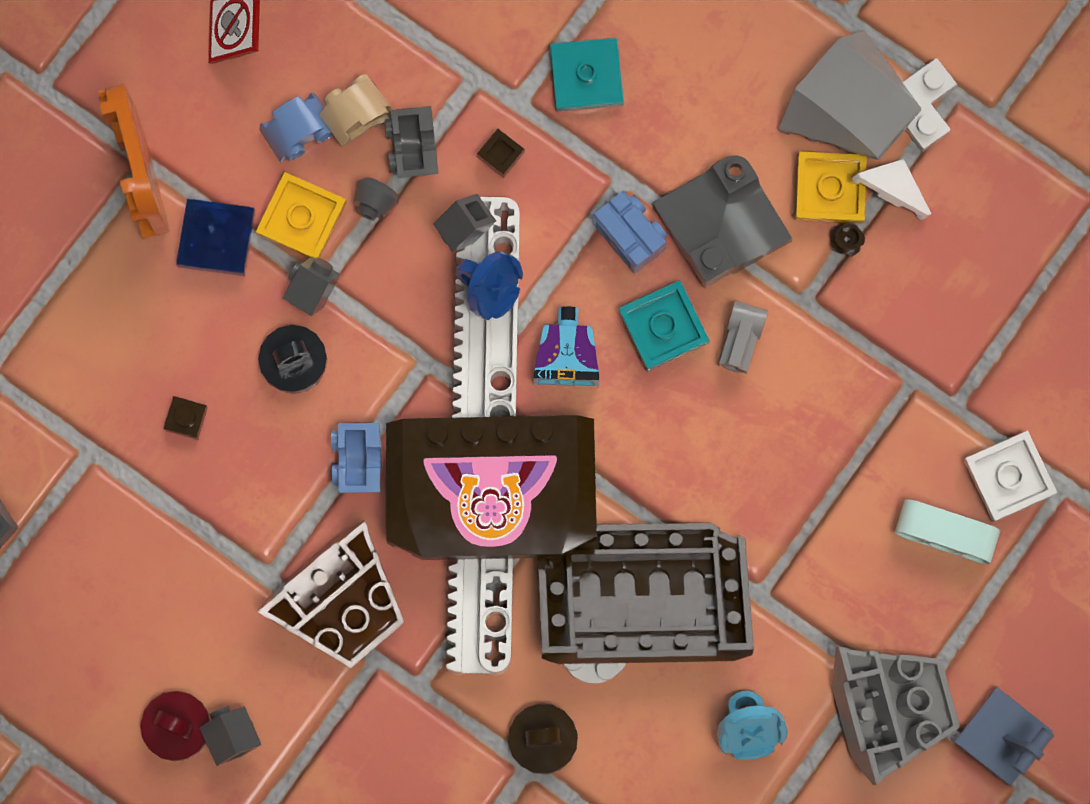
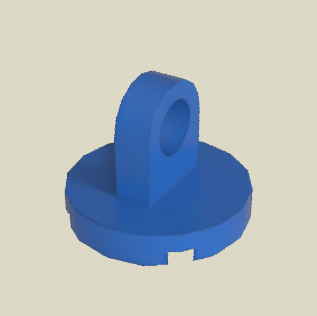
[455,251,523,320]

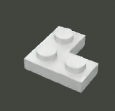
[903,58,957,153]

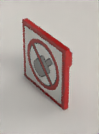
[209,0,260,64]

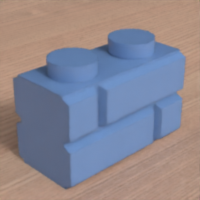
[592,191,667,274]

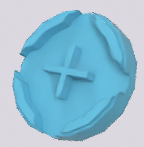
[716,691,788,760]

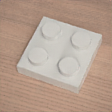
[963,431,1057,523]

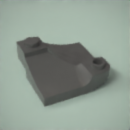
[652,155,792,288]

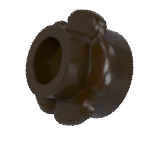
[831,223,865,256]

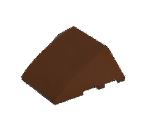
[257,520,404,668]

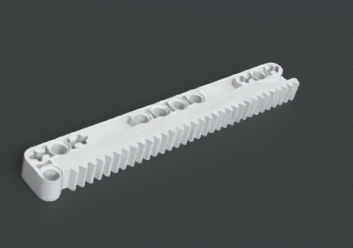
[446,197,520,675]

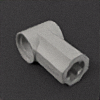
[719,301,768,374]

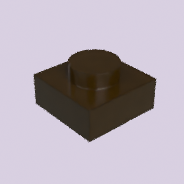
[477,129,525,178]
[164,396,208,440]

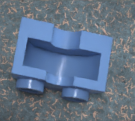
[259,93,333,163]
[331,423,382,493]

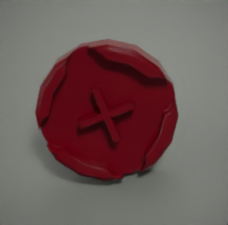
[140,691,210,762]

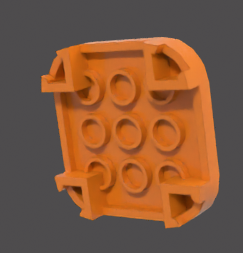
[97,84,170,239]

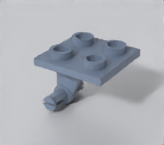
[954,687,1054,786]

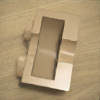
[319,74,394,147]

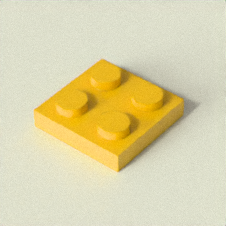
[795,152,867,224]
[256,172,347,258]

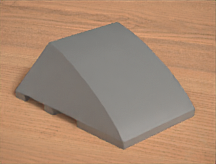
[778,30,921,160]
[832,647,960,785]

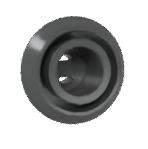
[354,177,398,221]

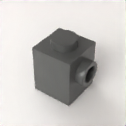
[433,194,496,252]
[283,257,341,316]
[199,706,262,766]

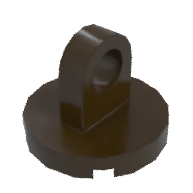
[508,704,578,774]

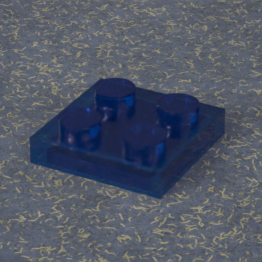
[176,199,255,276]

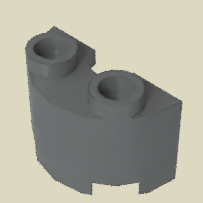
[385,106,438,178]

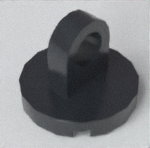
[258,325,328,394]

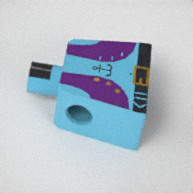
[534,306,599,387]

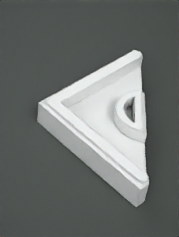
[852,159,931,220]

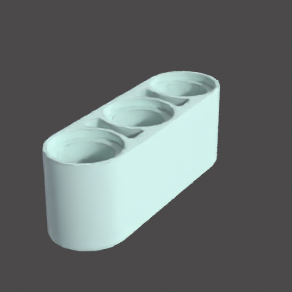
[894,499,1001,564]

